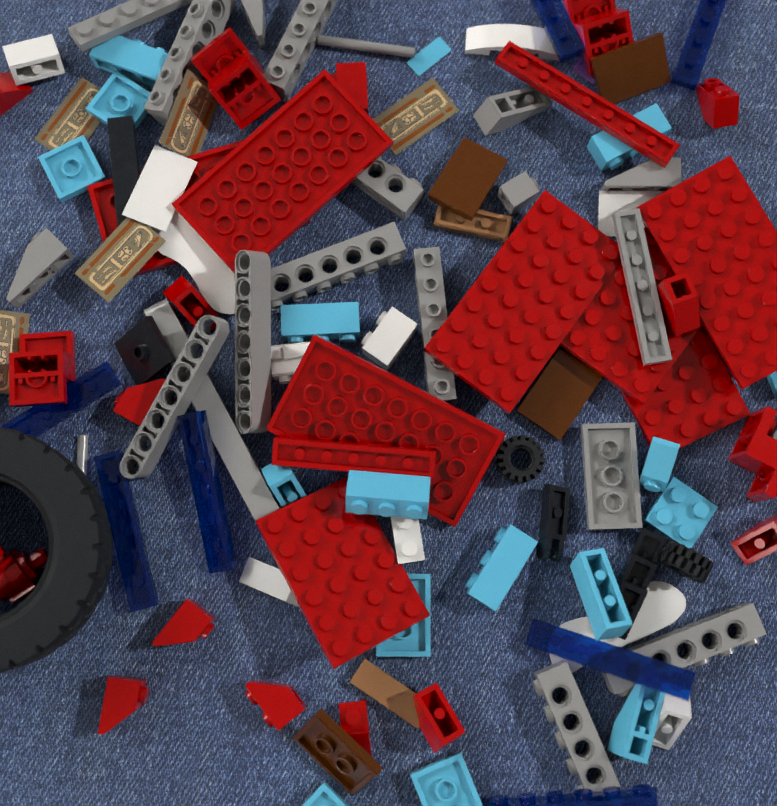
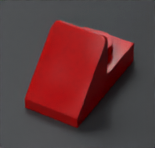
[339,699,372,756]

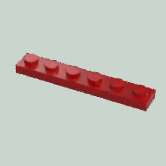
[272,437,436,479]

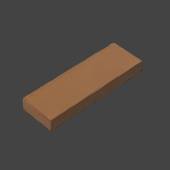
[433,204,513,243]
[350,658,419,729]

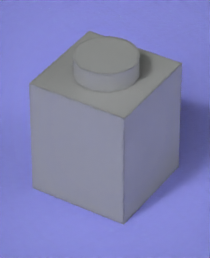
[497,171,539,215]

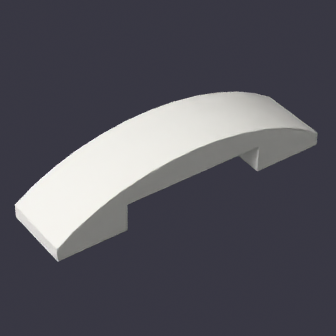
[465,24,564,61]

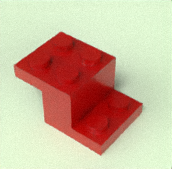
[563,0,634,76]
[191,27,281,130]
[9,331,76,407]
[728,406,777,502]

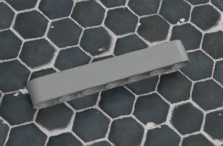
[235,250,271,434]
[119,315,230,479]

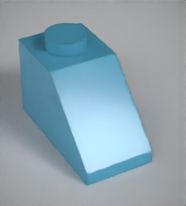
[639,436,680,492]
[261,463,307,508]

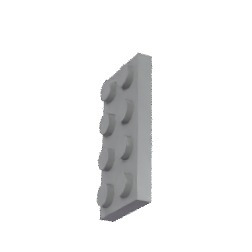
[581,422,642,530]

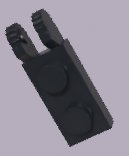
[536,484,570,562]

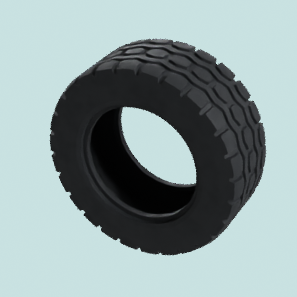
[0,427,113,673]

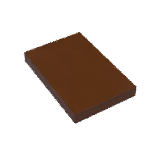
[590,32,671,104]
[427,137,508,222]
[516,348,602,441]
[293,708,383,796]

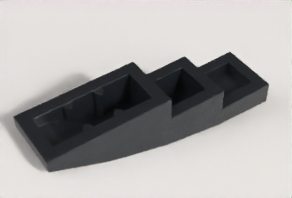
[617,526,668,640]

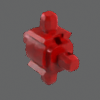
[0,545,48,604]

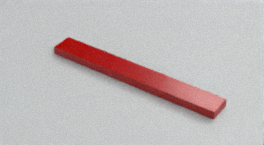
[495,41,680,168]

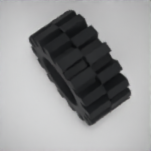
[496,435,546,484]
[659,541,714,584]

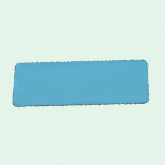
[407,37,451,76]

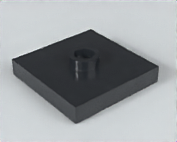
[114,316,176,385]

